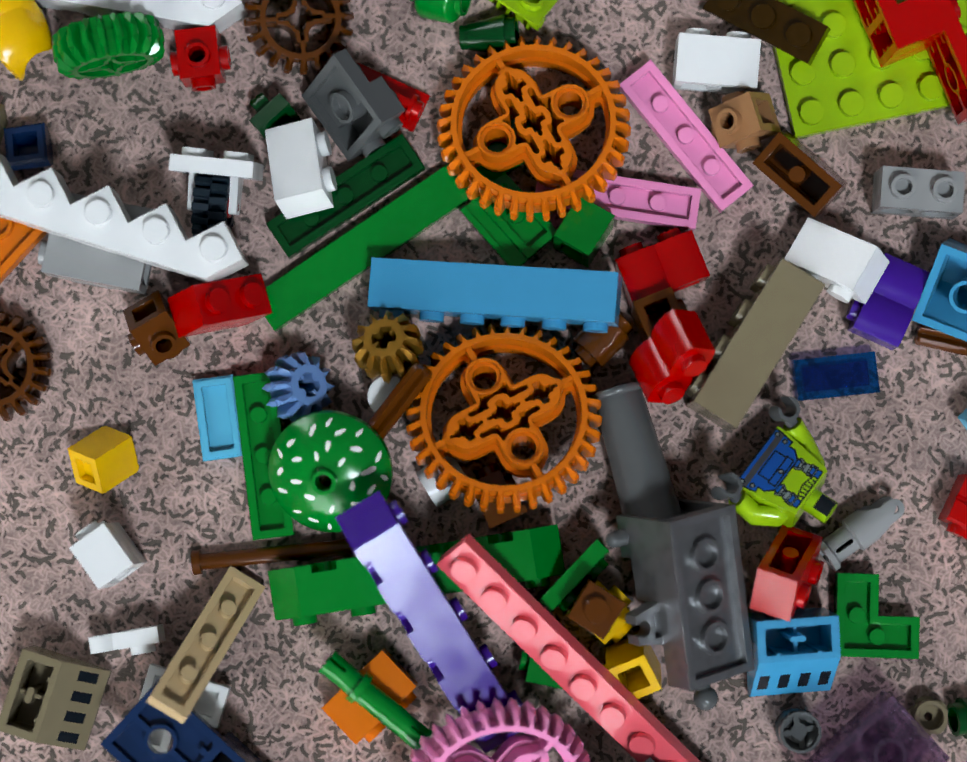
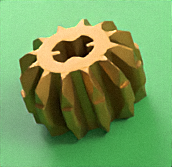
[352,310,424,384]

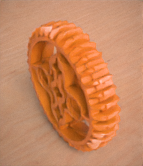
[437,35,631,223]
[406,324,602,514]

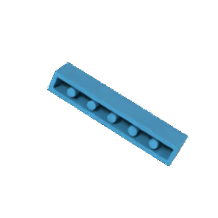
[367,257,622,333]

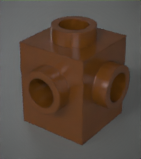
[123,290,190,366]

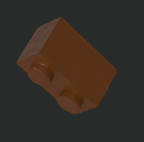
[752,130,848,218]

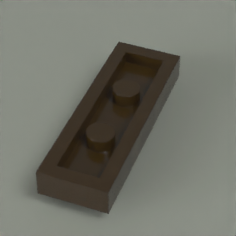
[702,0,831,66]

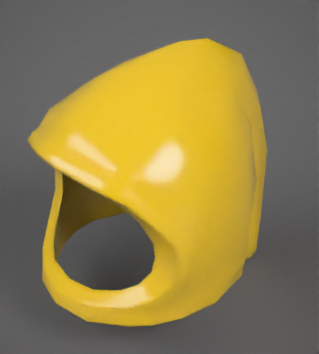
[0,0,53,81]

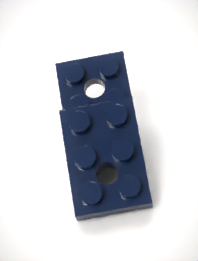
[100,680,263,762]

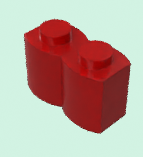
[613,227,710,309]
[629,309,715,404]

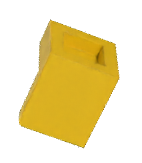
[67,426,139,494]

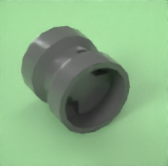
[775,708,822,753]

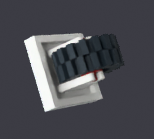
[169,147,264,237]

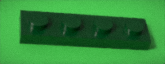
[266,134,425,259]

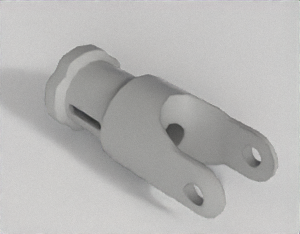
[819,496,905,571]

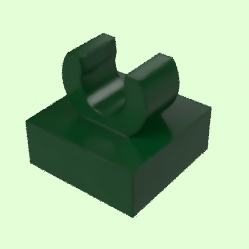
[249,92,301,141]

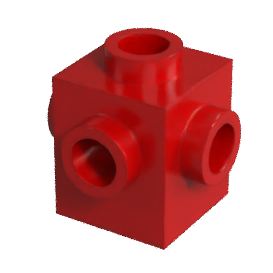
[170,25,231,92]

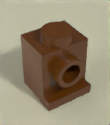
[475,462,528,528]

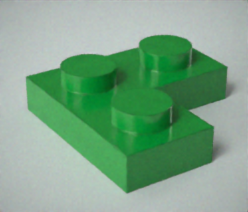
[834,572,920,659]

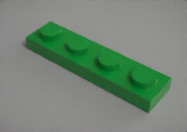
[233,373,295,540]

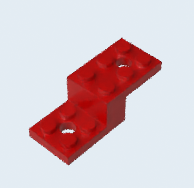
[853,0,967,125]

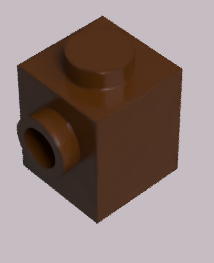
[631,287,687,342]

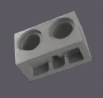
[871,165,966,220]

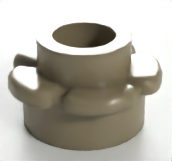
[907,695,948,737]

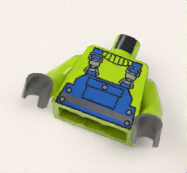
[711,396,838,527]

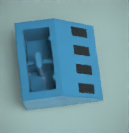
[747,607,841,697]

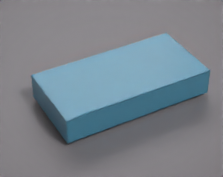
[192,375,243,462]

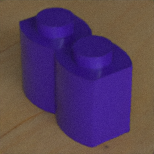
[845,253,930,350]

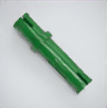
[318,650,432,749]

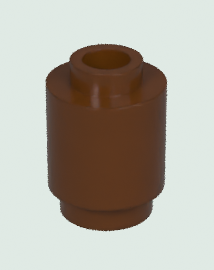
[573,314,633,368]

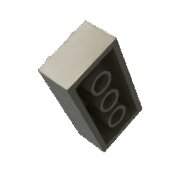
[685,258,825,431]

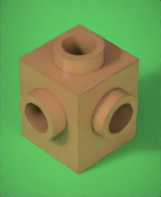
[708,91,781,154]

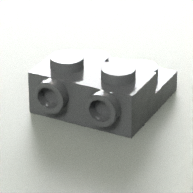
[302,49,405,161]

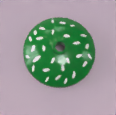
[268,410,393,532]

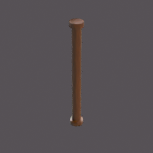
[191,539,355,575]

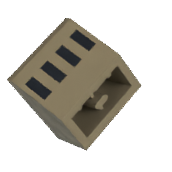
[0,645,112,751]

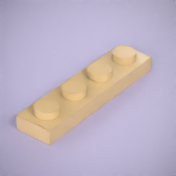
[146,565,265,724]

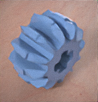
[261,352,335,422]

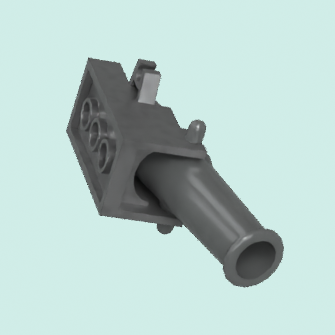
[588,381,754,711]

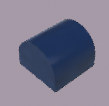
[4,123,54,171]

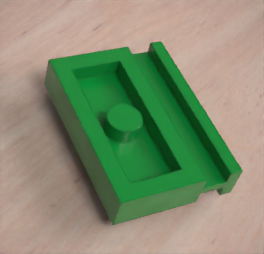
[460,171,557,266]
[539,539,609,612]

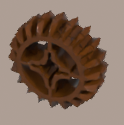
[243,0,354,75]
[0,311,54,422]

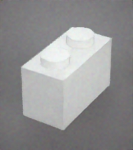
[672,28,761,94]
[265,118,337,219]
[784,217,889,304]
[69,521,147,590]

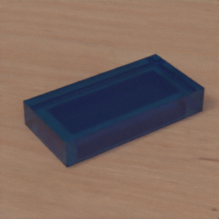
[792,351,880,401]

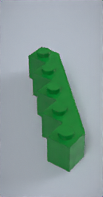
[268,524,565,626]

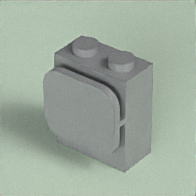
[38,193,154,295]

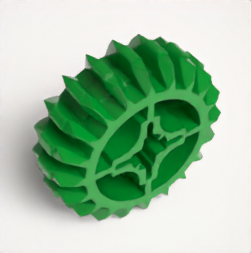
[52,11,165,80]

